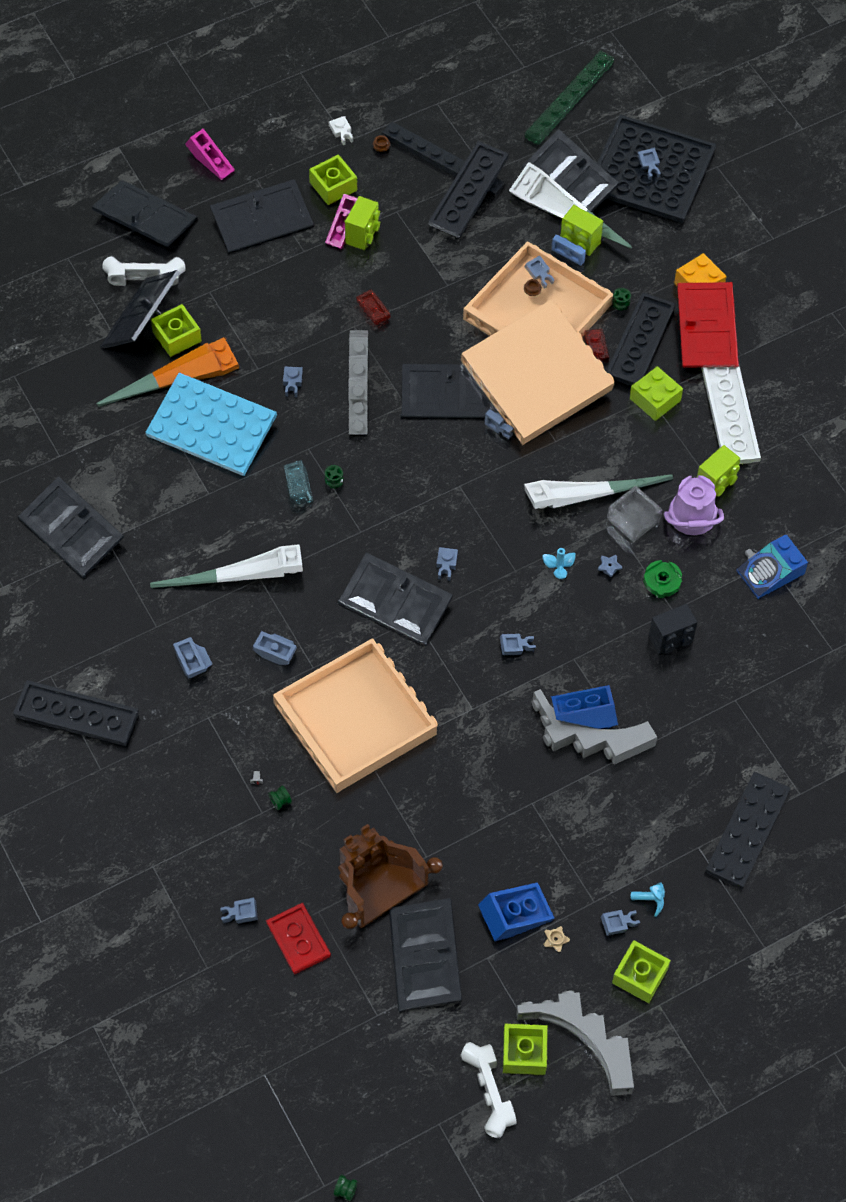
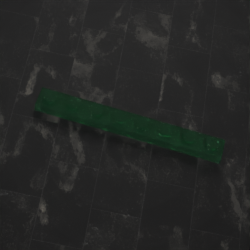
[524,50,614,145]

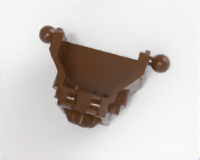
[338,824,443,929]

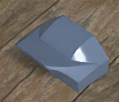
[253,631,297,665]
[173,637,212,679]

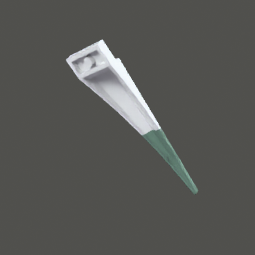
[509,162,632,249]
[524,474,673,509]
[150,545,303,588]

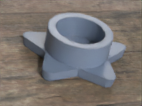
[598,555,622,577]

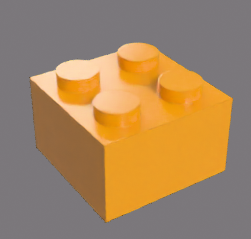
[674,253,726,285]

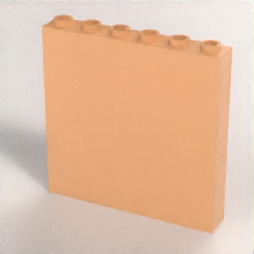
[463,241,613,337]
[461,299,614,445]
[273,638,438,793]

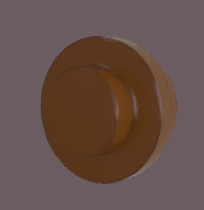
[373,135,390,152]
[524,279,542,296]

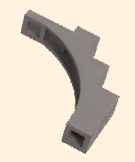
[349,330,368,434]
[532,689,657,764]
[517,991,634,1096]

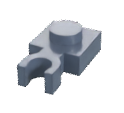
[638,148,661,180]
[525,255,555,289]
[283,367,303,397]
[485,409,514,439]
[437,547,458,580]
[500,634,536,655]
[220,898,258,923]
[601,910,640,936]

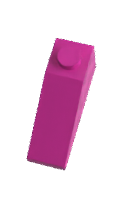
[185,129,235,180]
[325,194,358,249]

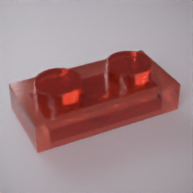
[356,289,390,325]
[584,329,609,362]

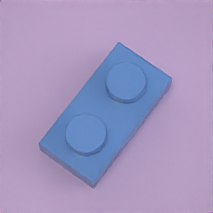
[552,234,586,266]

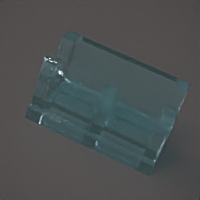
[284,460,313,504]

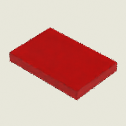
[266,903,331,975]

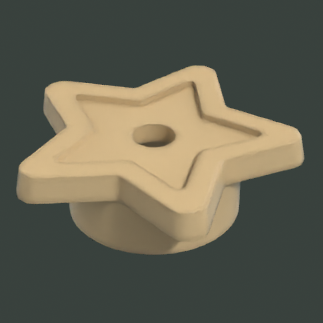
[544,927,570,952]

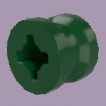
[612,288,631,311]
[325,465,343,489]
[268,785,292,811]
[333,1175,358,1202]

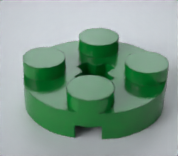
[643,560,682,598]

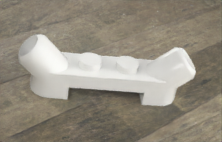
[103,256,185,286]
[461,1042,517,1138]

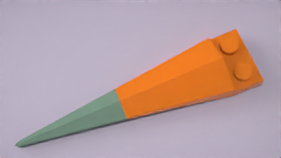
[97,338,240,407]

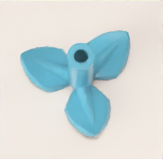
[543,548,576,579]
[631,882,665,916]

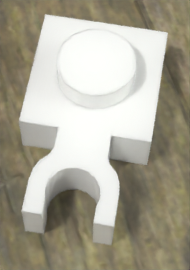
[329,116,353,145]

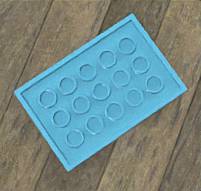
[145,373,277,476]

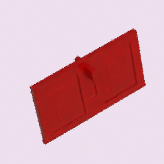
[677,282,739,368]

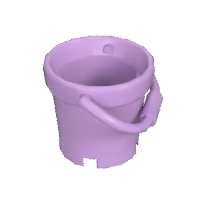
[664,475,724,535]

